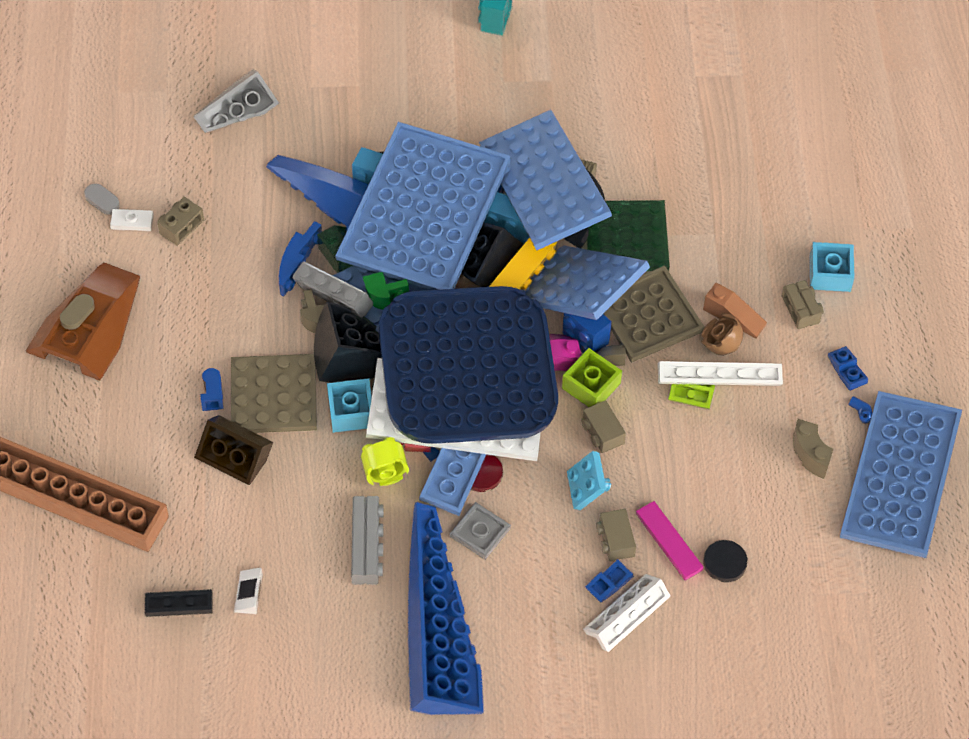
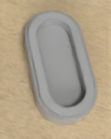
[84,184,120,215]

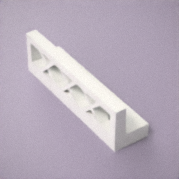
[583,574,670,652]

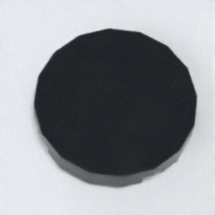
[703,540,748,583]

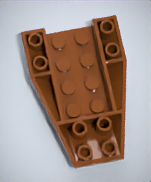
[26,262,140,381]

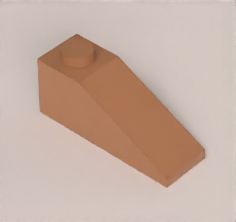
[703,282,767,339]

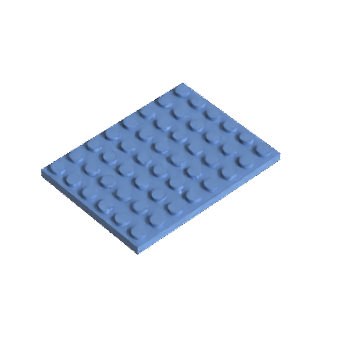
[336,122,511,290]

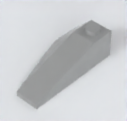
[193,69,279,133]

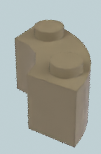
[793,419,833,479]

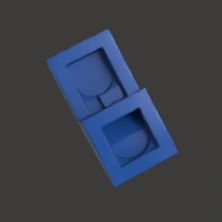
[585,559,634,603]

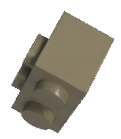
[157,196,204,246]

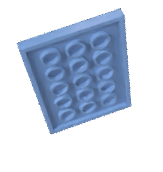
[522,245,650,320]

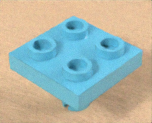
[567,451,611,510]

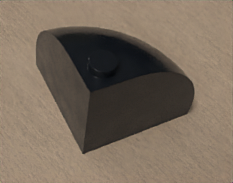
[461,222,524,287]
[314,302,382,383]

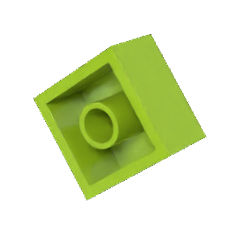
[562,348,622,407]

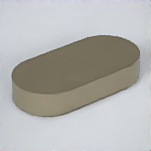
[60,294,95,330]

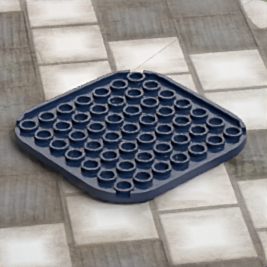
[379,286,559,444]

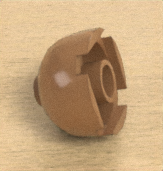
[701,314,744,356]

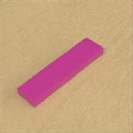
[636,501,704,581]

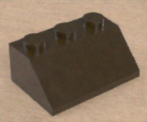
[194,415,273,485]

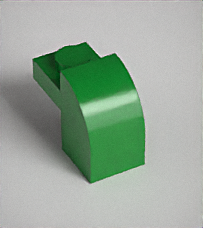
[363,272,410,310]

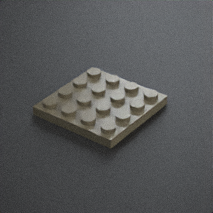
[603,266,705,363]
[231,354,317,433]

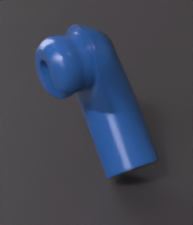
[848,396,872,423]

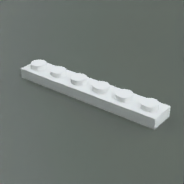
[658,361,783,386]

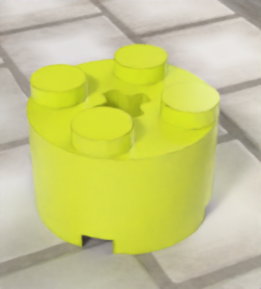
[361,437,409,486]

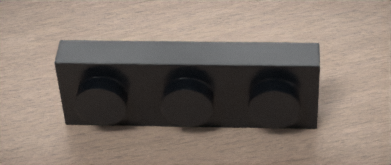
[145,589,213,617]

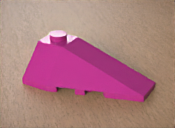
[549,334,582,371]

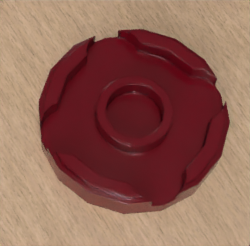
[471,454,503,492]

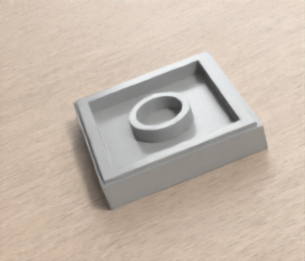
[450,502,511,560]

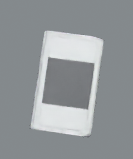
[234,568,263,614]

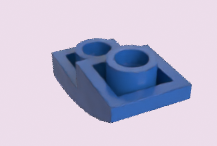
[828,346,868,391]

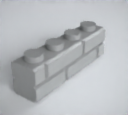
[293,262,373,319]
[351,496,384,585]

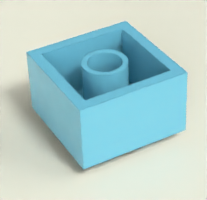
[809,242,854,292]
[327,379,372,433]

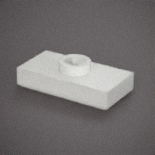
[110,209,154,231]

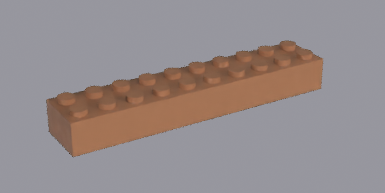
[0,437,169,552]

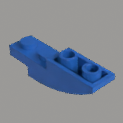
[279,221,323,297]

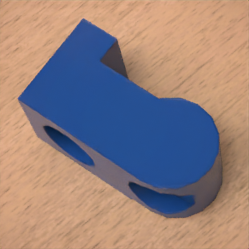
[200,368,224,411]

